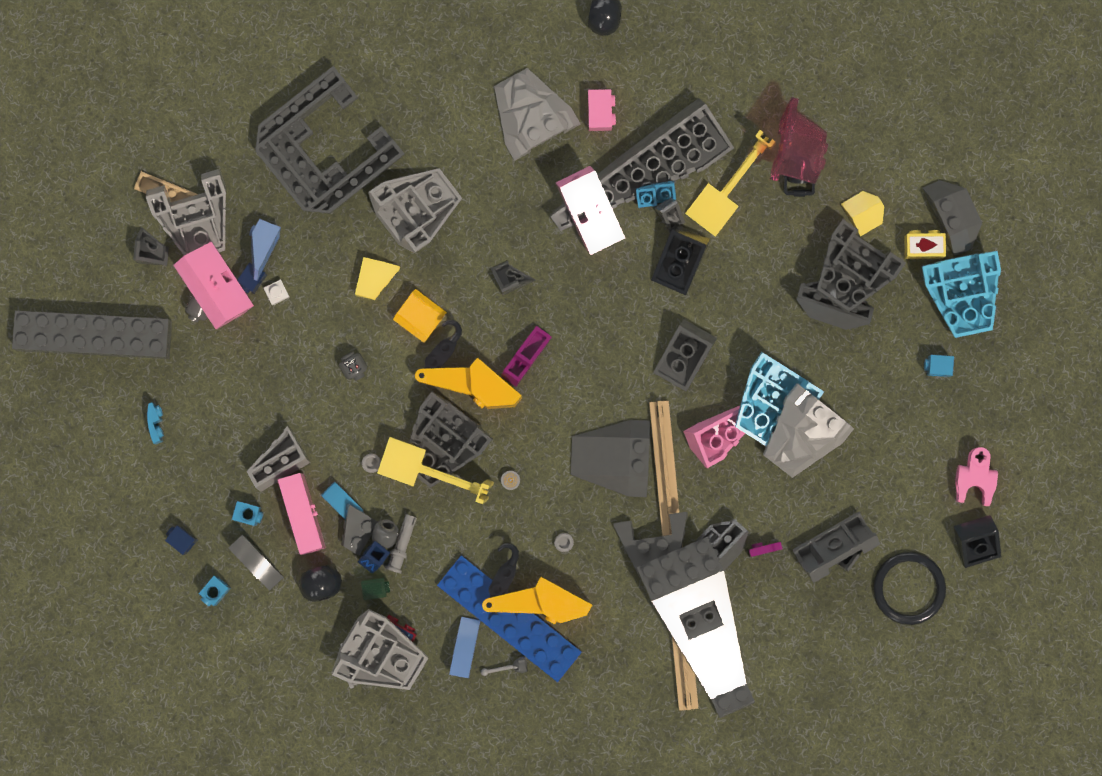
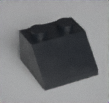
[954,515,1002,568]

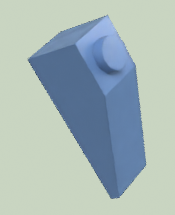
[249,219,281,281]

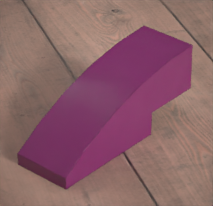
[501,326,552,387]

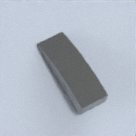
[228,535,284,590]

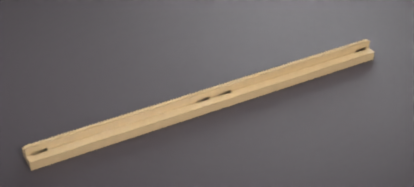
[649,401,698,710]

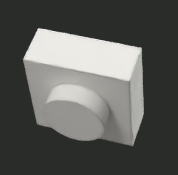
[264,280,289,306]

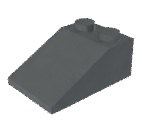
[653,319,717,392]

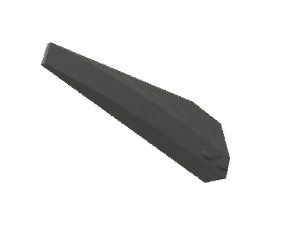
[549,98,734,231]

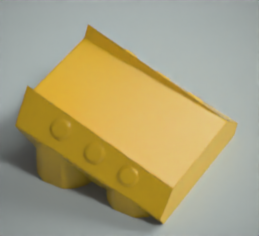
[393,289,447,343]

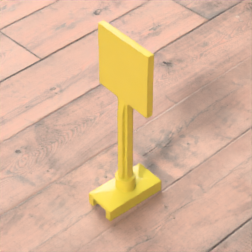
[685,130,776,237]
[377,437,494,504]

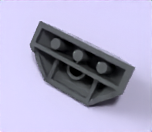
[922,180,982,257]
[796,281,874,330]
[695,519,749,571]

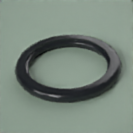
[873,552,946,625]

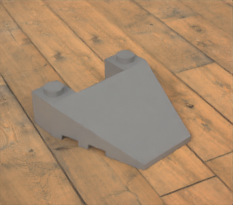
[146,169,226,256]

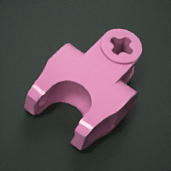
[955,448,998,506]

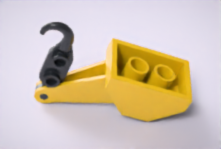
[415,320,522,409]
[482,543,592,624]

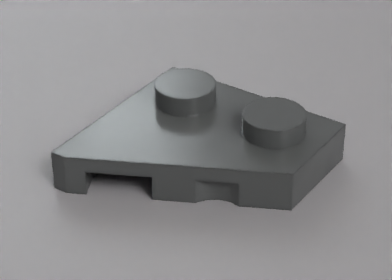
[341,504,377,555]

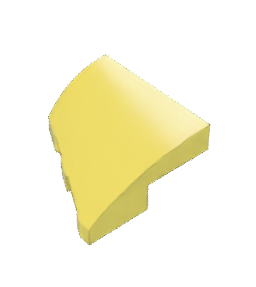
[355,257,400,300]

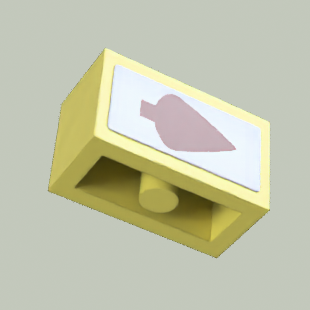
[904,230,946,259]

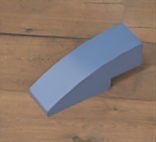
[449,617,480,678]

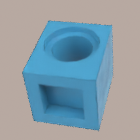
[924,355,954,377]
[232,501,263,526]
[199,576,231,606]

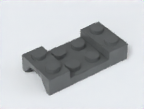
[793,512,880,583]

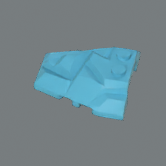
[921,251,1001,338]
[735,352,824,446]

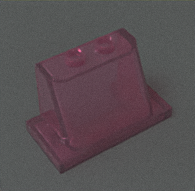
[770,97,828,184]

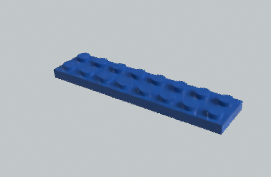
[437,555,582,682]

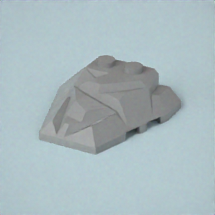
[494,68,581,161]
[763,384,854,478]

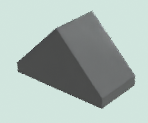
[654,198,685,233]

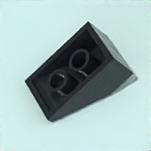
[651,224,710,295]

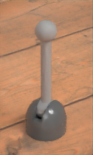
[481,656,528,676]

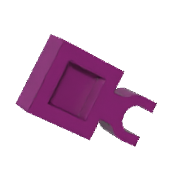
[748,542,782,557]

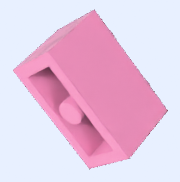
[588,89,616,131]

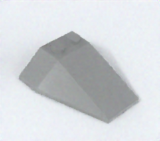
[368,168,462,253]
[331,609,428,690]

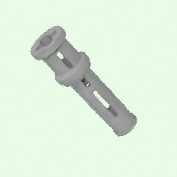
[385,514,417,574]

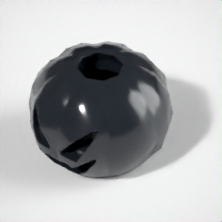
[588,0,622,36]
[299,565,342,602]

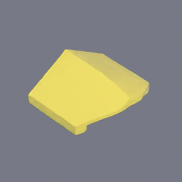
[841,191,884,236]

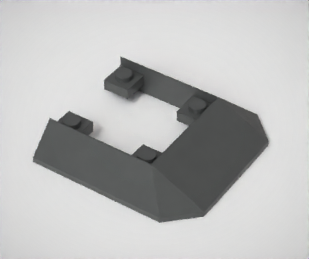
[255,66,405,214]

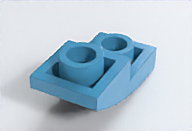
[636,181,676,208]
[147,402,164,445]
[321,482,363,520]

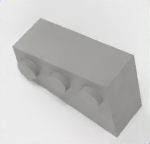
[247,426,310,492]

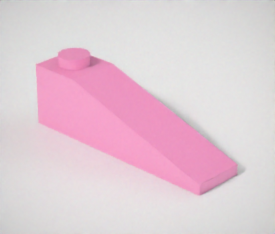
[683,406,745,468]

